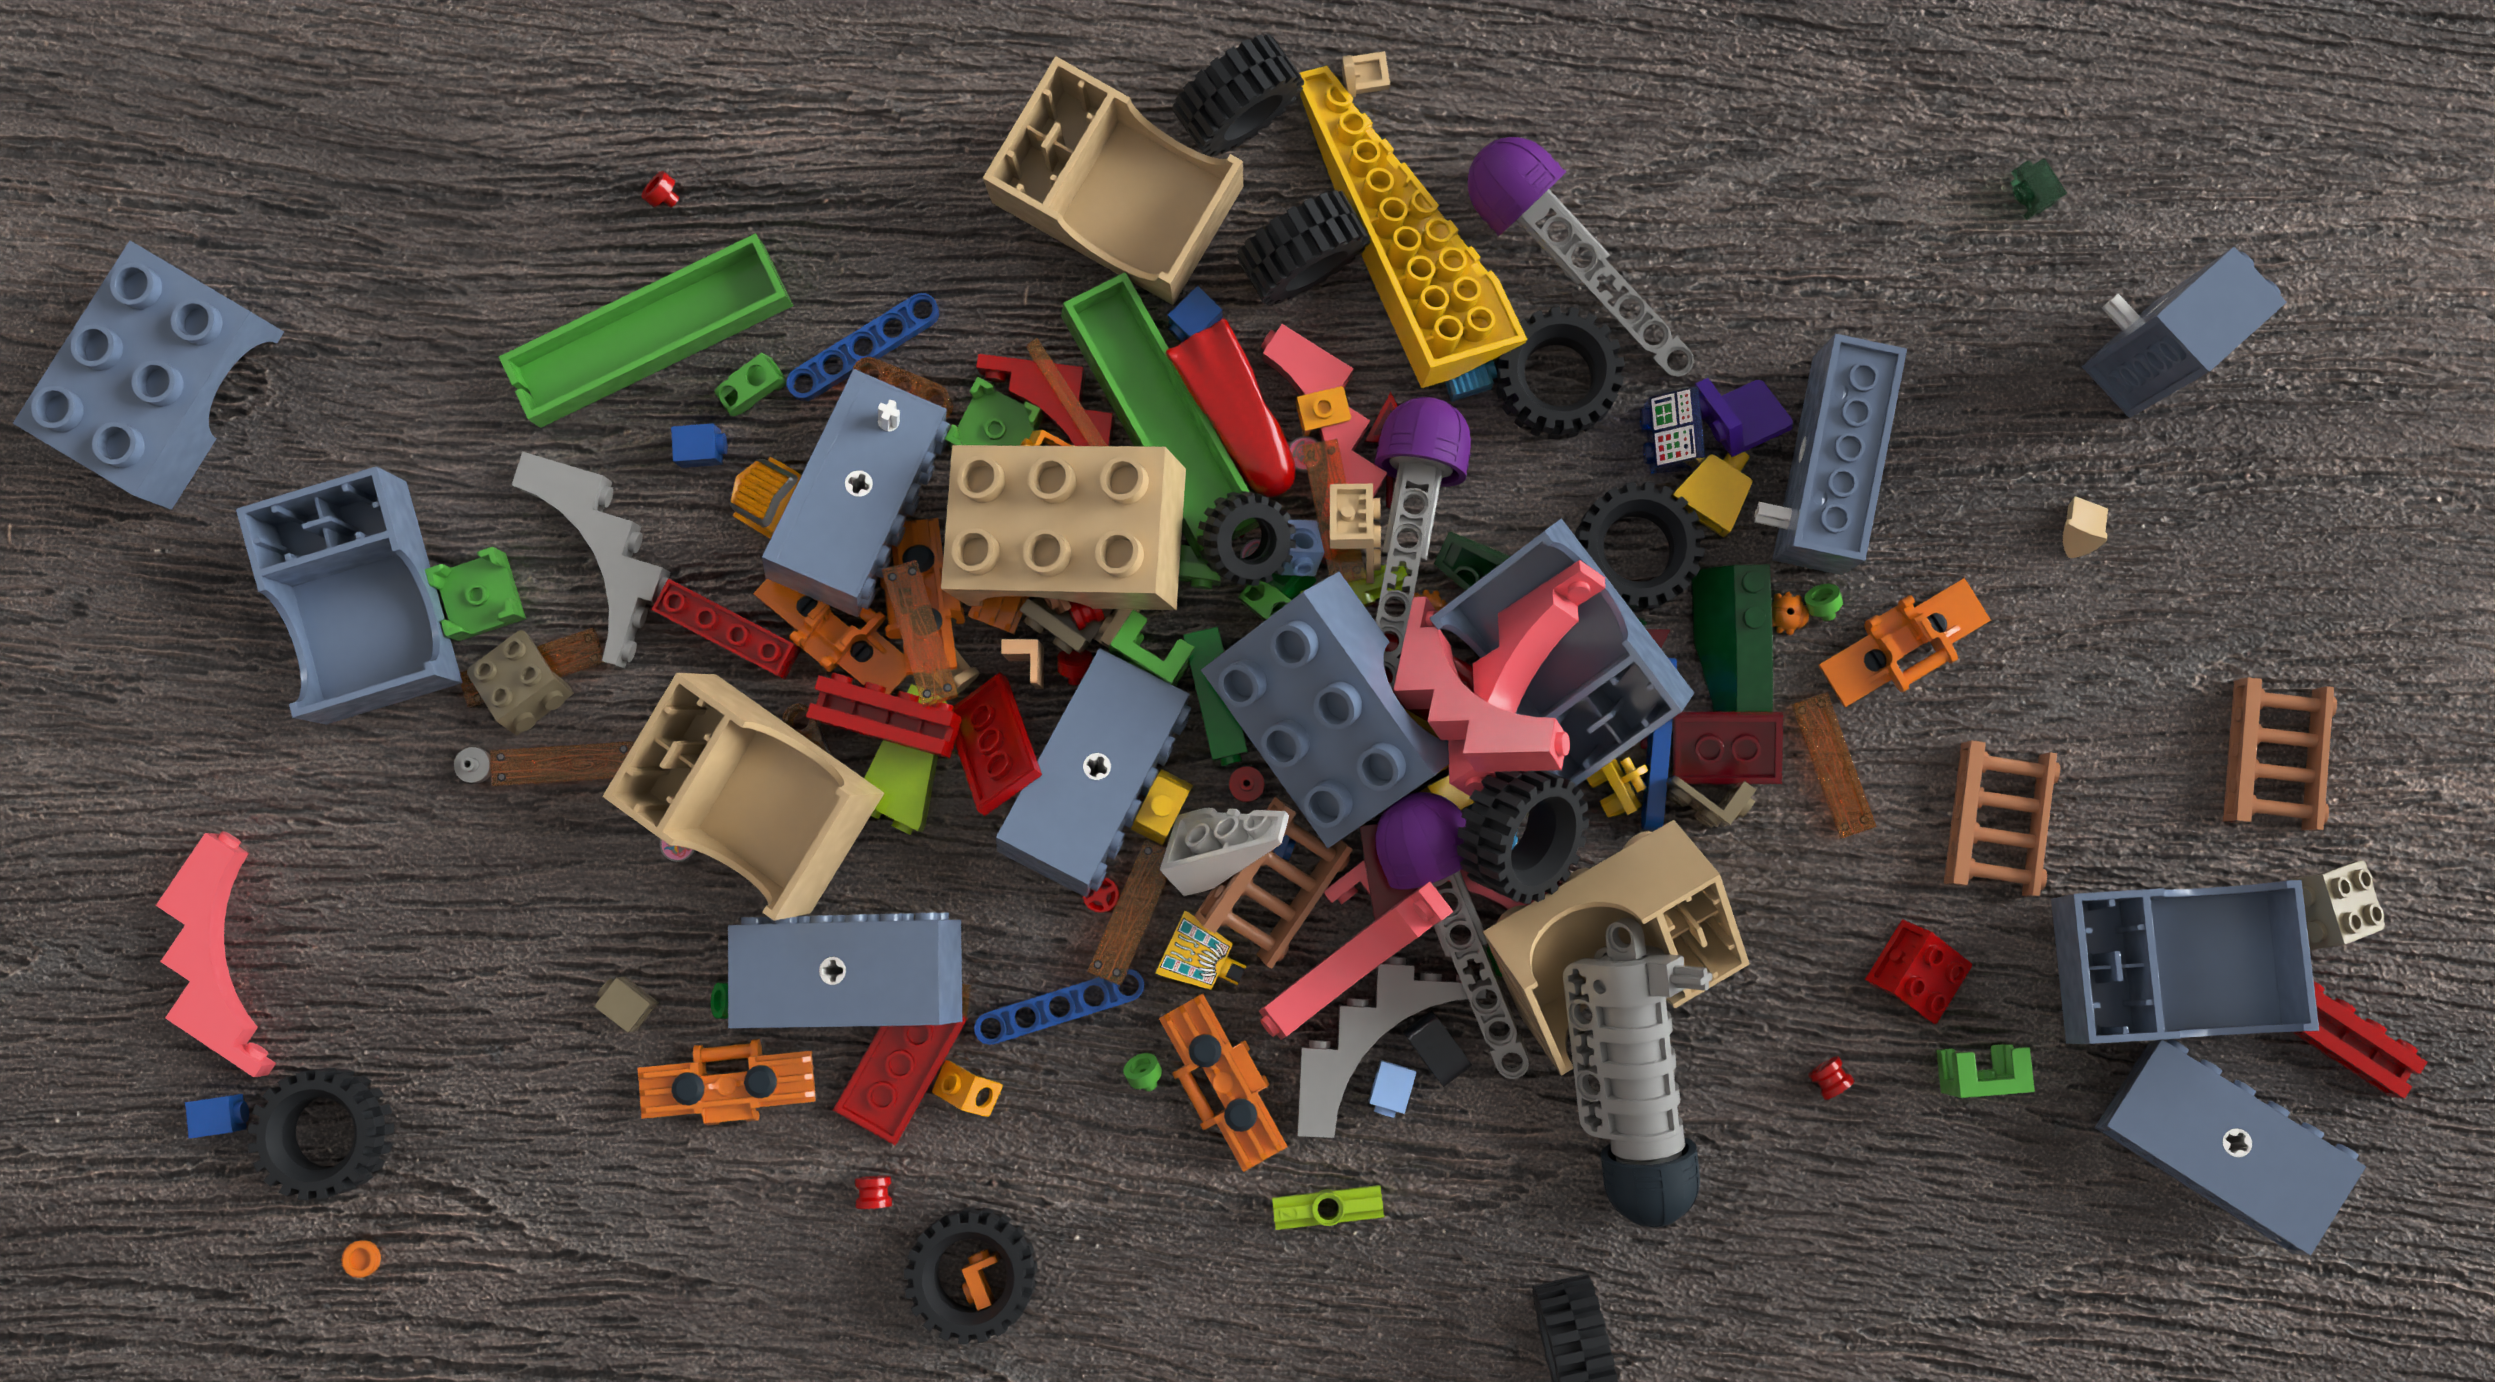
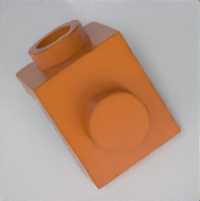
[961,1249,1001,1311]

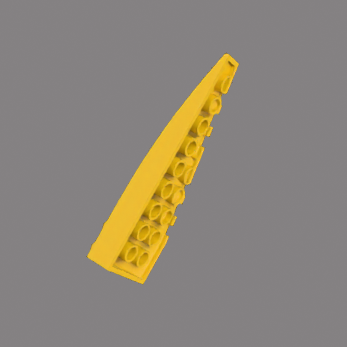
[1299,66,1527,388]

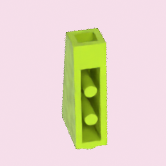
[864,684,948,835]

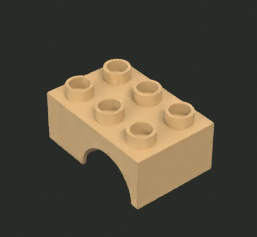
[983,56,1244,305]
[941,445,1186,610]
[602,673,884,921]
[1483,820,1750,1076]

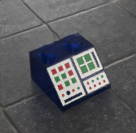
[1640,387,1705,474]

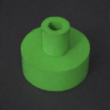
[1804,584,1843,621]
[1123,1053,1162,1091]

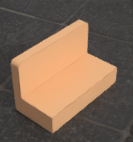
[1001,639,1044,689]

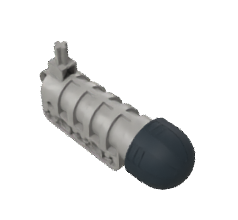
[1563,917,1712,1227]

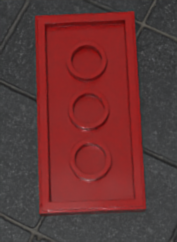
[952,672,1042,816]
[833,1015,968,1146]

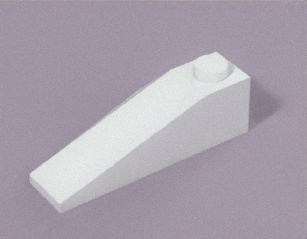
[1160,808,1289,896]

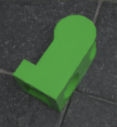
[714,353,787,416]
[1237,581,1291,621]

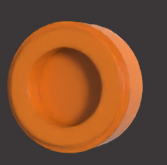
[341,1240,381,1278]

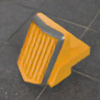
[730,457,802,539]

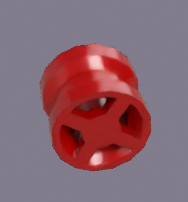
[1068,601,1105,631]
[1082,878,1120,913]
[1808,1056,1855,1100]
[855,1175,892,1209]

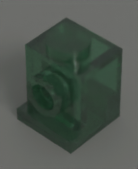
[2010,158,2067,221]

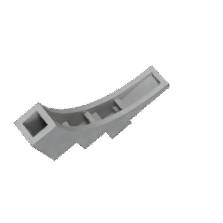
[512,451,672,669]
[1297,957,1486,1138]

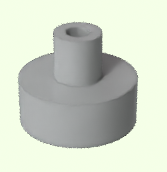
[454,747,494,783]

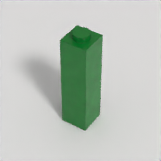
[1183,627,1248,766]

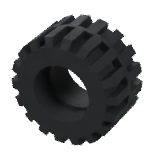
[1197,491,1296,586]

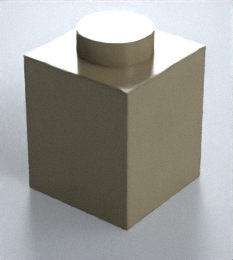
[594,976,659,1033]

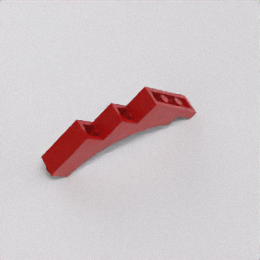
[976,354,1115,446]

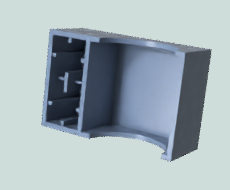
[13,241,284,510]
[236,466,463,725]
[1429,518,1694,787]
[1201,572,1449,848]
[2051,880,2319,1044]

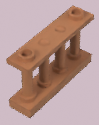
[2223,677,2337,831]
[1944,740,2060,897]
[1194,797,1353,969]

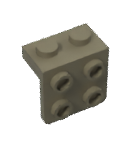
[1019,597,1115,655]
[467,630,574,736]
[1666,776,1756,829]
[2287,860,2385,950]

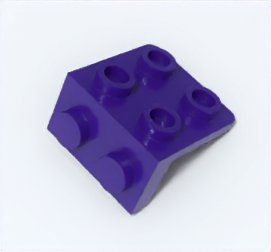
[1693,378,1793,457]

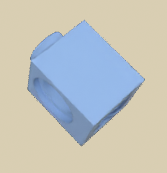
[1281,519,1325,576]
[1368,1059,1416,1118]

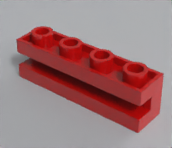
[651,578,802,679]
[806,673,962,759]
[2292,981,2427,1099]

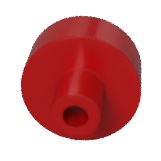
[641,171,679,208]
[1057,650,1093,685]
[1229,766,1265,803]

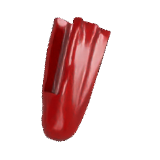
[1166,318,1296,498]

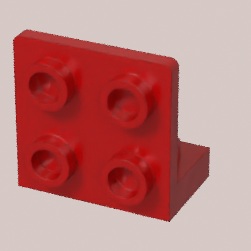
[1865,919,1972,1024]

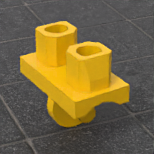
[1587,757,1649,817]

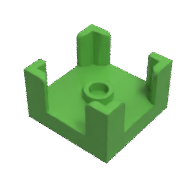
[945,377,1044,448]
[425,547,526,641]
[1109,609,1195,687]
[1936,1044,2035,1098]

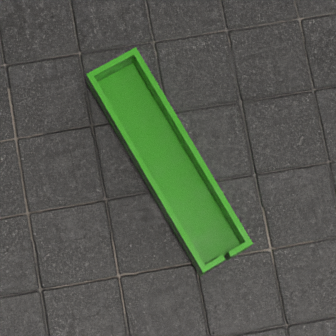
[499,233,794,428]
[1061,272,1259,559]

